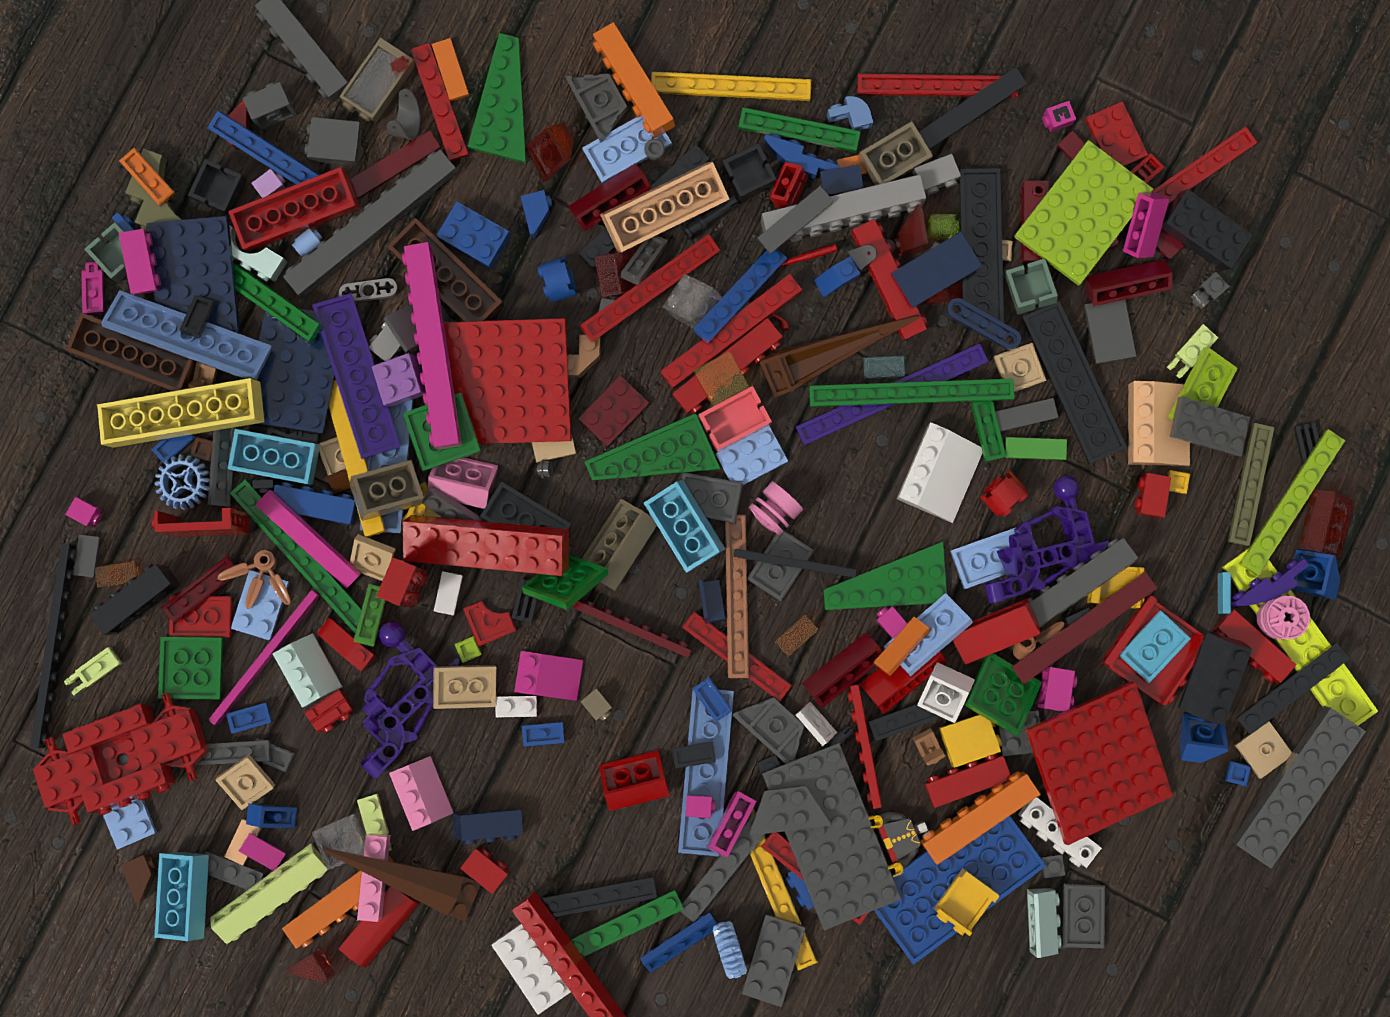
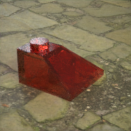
[525,123,574,182]
[894,204,928,256]

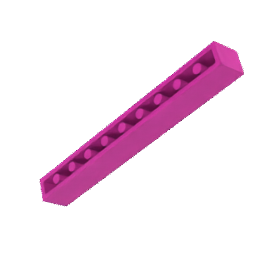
[402,242,462,450]

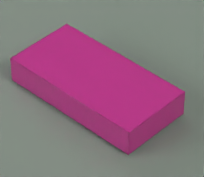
[239,832,286,871]

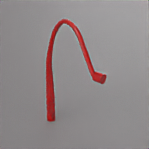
[748,243,838,331]

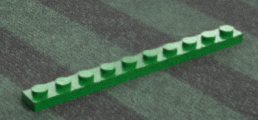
[809,379,1014,407]
[230,480,380,634]

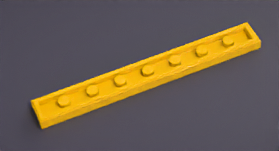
[651,72,811,101]
[329,380,386,538]
[745,809,817,971]

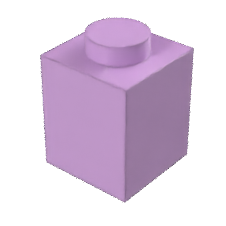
[252,169,286,198]

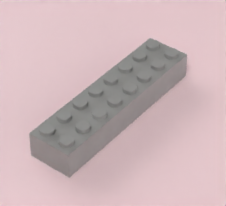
[760,175,926,242]

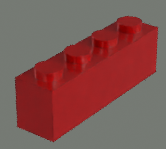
[1213,610,1297,683]
[924,753,1011,808]

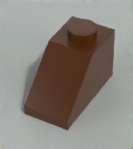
[121,853,157,903]

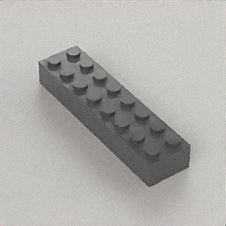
[1231,706,1366,868]

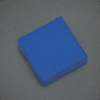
[1225,761,1251,787]

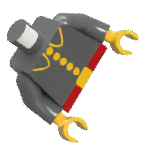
[868,811,928,877]

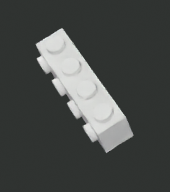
[1017,797,1101,868]

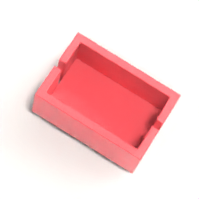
[698,386,772,453]

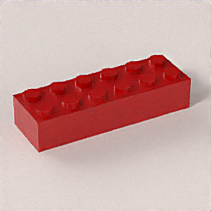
[228,167,360,252]

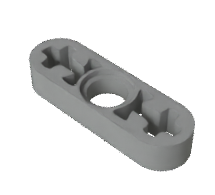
[339,278,399,303]

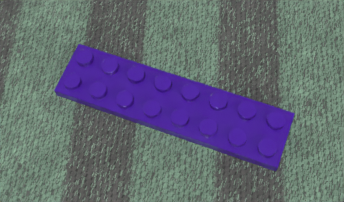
[312,293,401,459]

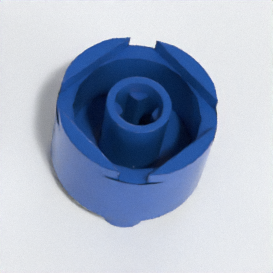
[537,256,578,302]

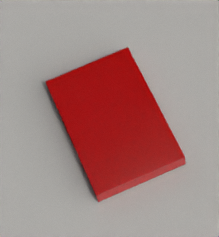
[169,596,233,637]

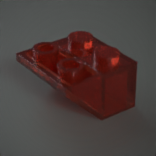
[593,249,636,297]

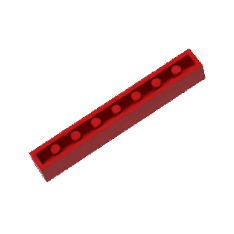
[661,274,802,390]
[512,891,626,1017]

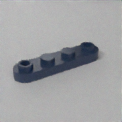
[947,298,1021,350]

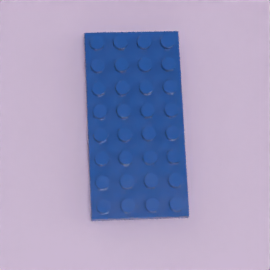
[874,816,1046,965]

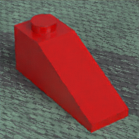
[317,617,377,671]

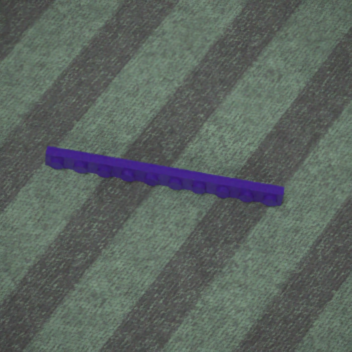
[795,343,988,446]

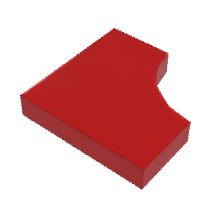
[463,601,517,646]

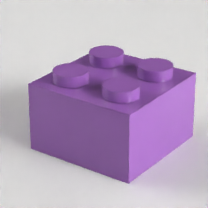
[372,353,426,407]

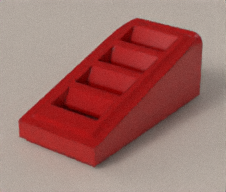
[1130,153,1165,184]

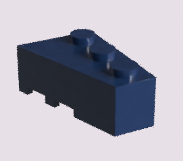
[452,809,523,844]

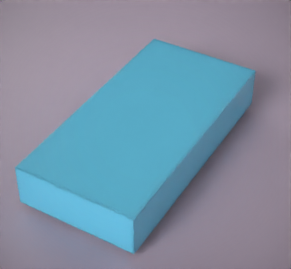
[1218,572,1231,614]

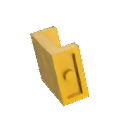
[1087,567,1144,609]
[938,714,1002,768]
[934,868,999,936]

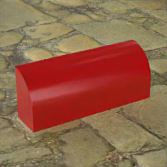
[953,599,1040,664]
[859,651,947,714]
[338,886,420,968]

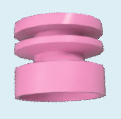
[749,481,803,536]
[1257,596,1310,639]

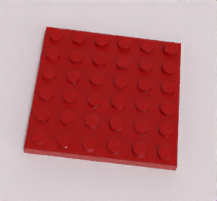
[443,318,572,444]
[1025,681,1173,845]

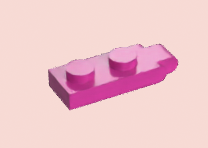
[81,262,105,315]

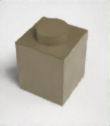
[581,688,613,721]

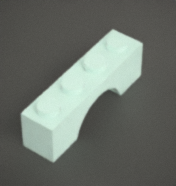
[229,225,287,282]

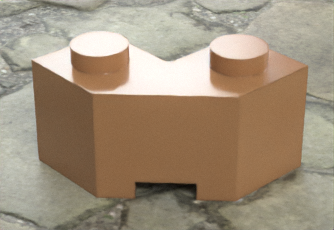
[568,335,601,379]

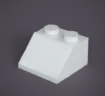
[917,662,975,723]

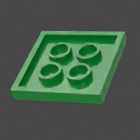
[403,393,481,471]
[522,555,608,610]
[158,637,224,699]
[964,653,1042,736]

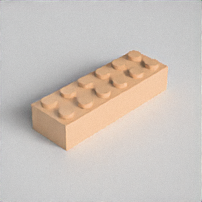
[600,162,729,252]

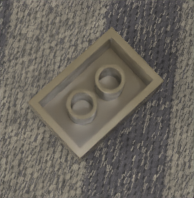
[858,122,933,185]
[349,460,424,521]

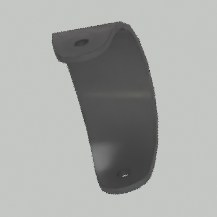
[387,89,421,140]
[847,239,896,272]

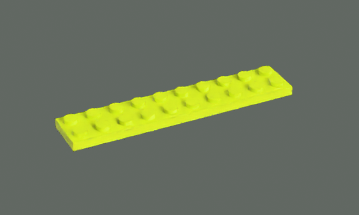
[1222,547,1378,726]

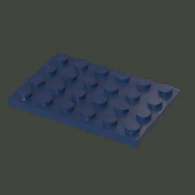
[147,216,240,334]
[256,309,335,435]

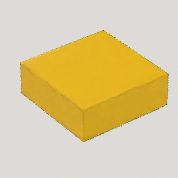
[1168,470,1190,494]

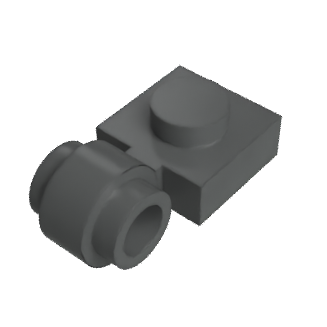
[1190,272,1230,309]

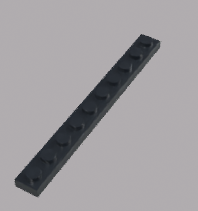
[30,543,77,749]

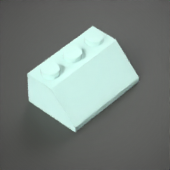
[273,633,343,708]
[1027,888,1061,958]

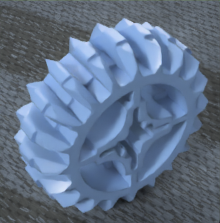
[154,455,210,510]
[713,921,747,979]

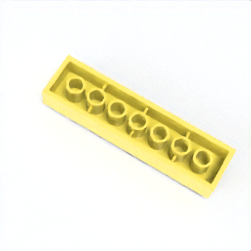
[97,378,264,448]

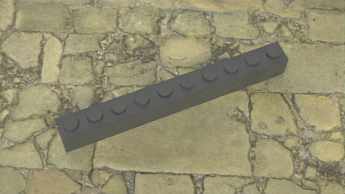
[283,150,458,298]

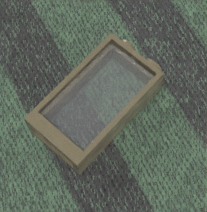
[339,38,416,124]

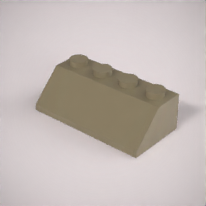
[582,499,657,591]

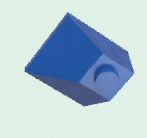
[1291,550,1340,600]
[1179,713,1228,763]

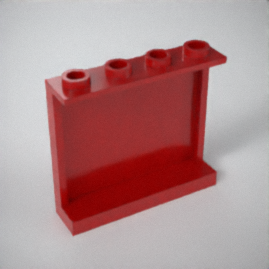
[152,508,250,537]
[1100,595,1204,706]

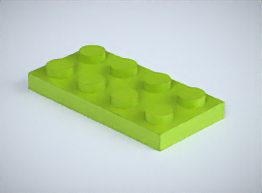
[1167,347,1238,421]

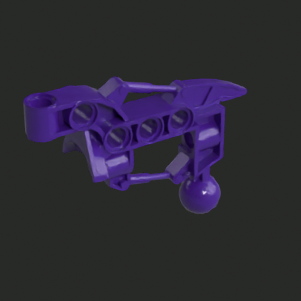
[984,475,1110,603]
[360,621,459,779]

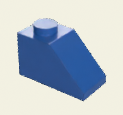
[521,190,553,239]
[814,256,860,298]
[246,803,297,828]

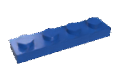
[640,913,718,973]

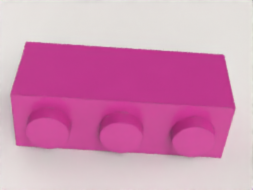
[1123,192,1170,258]
[118,229,161,295]
[706,791,757,857]

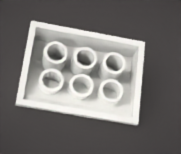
[897,423,983,523]

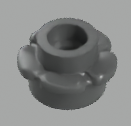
[537,459,553,479]

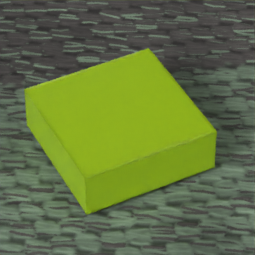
[455,636,482,663]

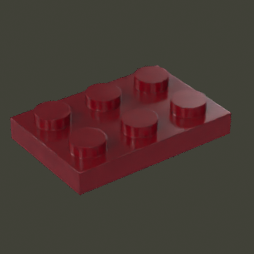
[578,375,650,447]

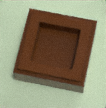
[190,437,212,462]
[327,469,351,494]

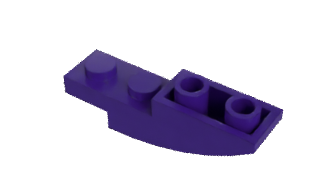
[1231,558,1309,606]

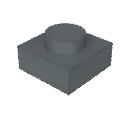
[1040,854,1065,878]

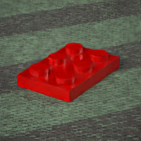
[1085,101,1148,167]

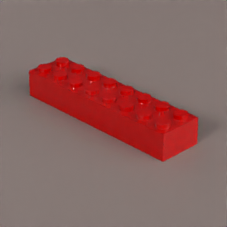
[403,515,569,576]

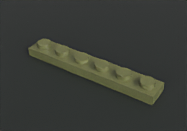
[1228,423,1274,547]

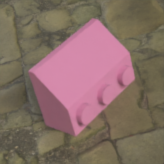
[427,458,498,509]
[389,756,454,831]

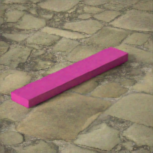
[256,490,361,589]

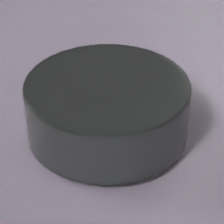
[644,139,665,160]

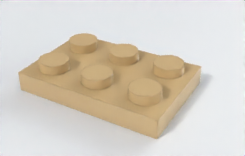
[433,665,496,709]

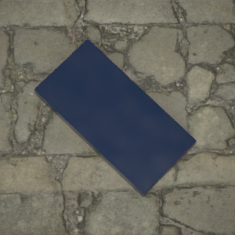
[891,232,982,308]

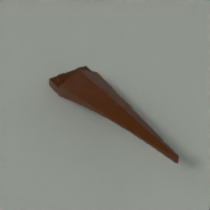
[760,315,919,398]
[322,847,481,921]

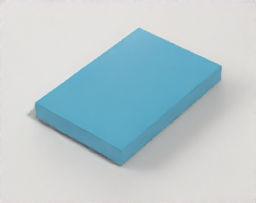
[1119,610,1191,683]

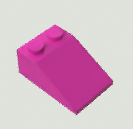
[514,651,583,701]

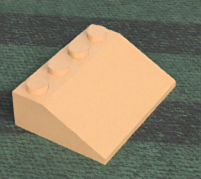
[1128,381,1190,466]

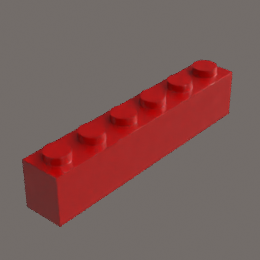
[850,219,928,341]
[672,318,783,415]

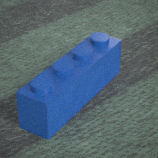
[274,482,357,526]

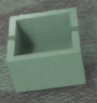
[84,222,127,283]
[1005,259,1058,315]

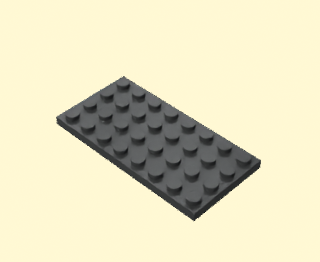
[762,743,901,930]

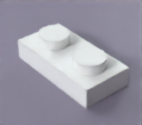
[495,696,537,717]
[796,701,837,746]

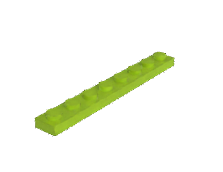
[1239,429,1345,575]

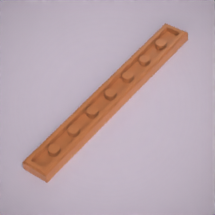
[725,515,749,678]

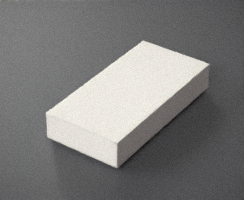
[434,571,463,615]

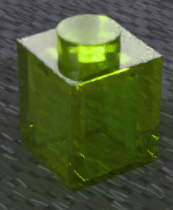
[929,214,959,238]

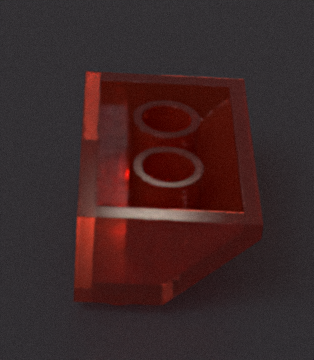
[1300,489,1355,560]

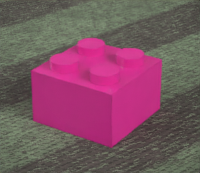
[1037,667,1077,712]

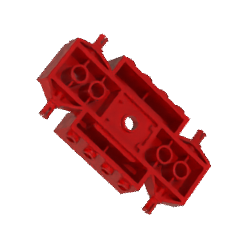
[33,693,209,826]

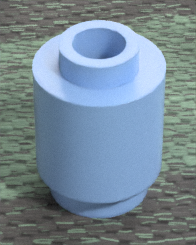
[292,228,323,257]

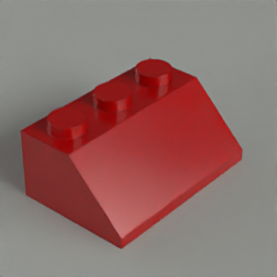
[599,750,669,811]

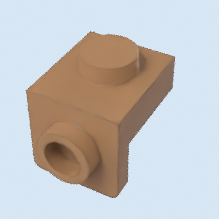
[188,361,218,388]
[913,728,945,765]

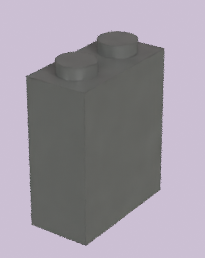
[305,117,363,166]

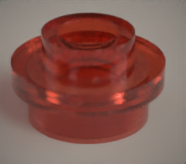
[390,56,409,73]

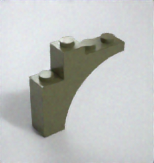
[125,148,181,233]

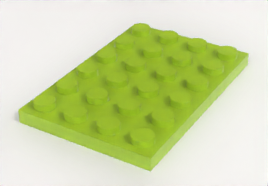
[1014,140,1153,286]

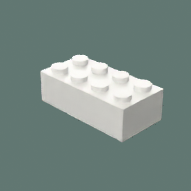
[492,923,571,1015]

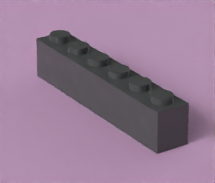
[255,0,348,103]
[1028,538,1138,628]

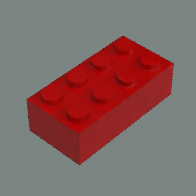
[376,557,428,608]

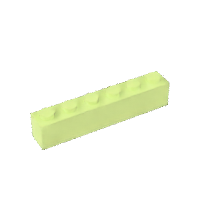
[210,844,328,944]

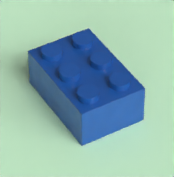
[436,201,511,270]

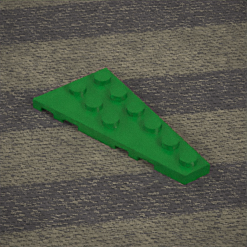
[468,33,526,164]
[585,413,720,481]
[823,542,947,610]

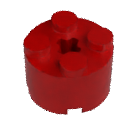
[980,470,1028,516]

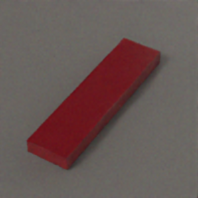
[161,556,235,624]

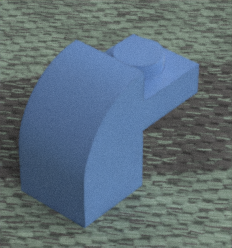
[827,96,873,131]

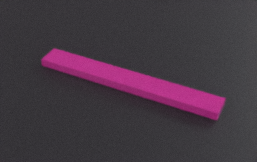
[209,591,321,725]

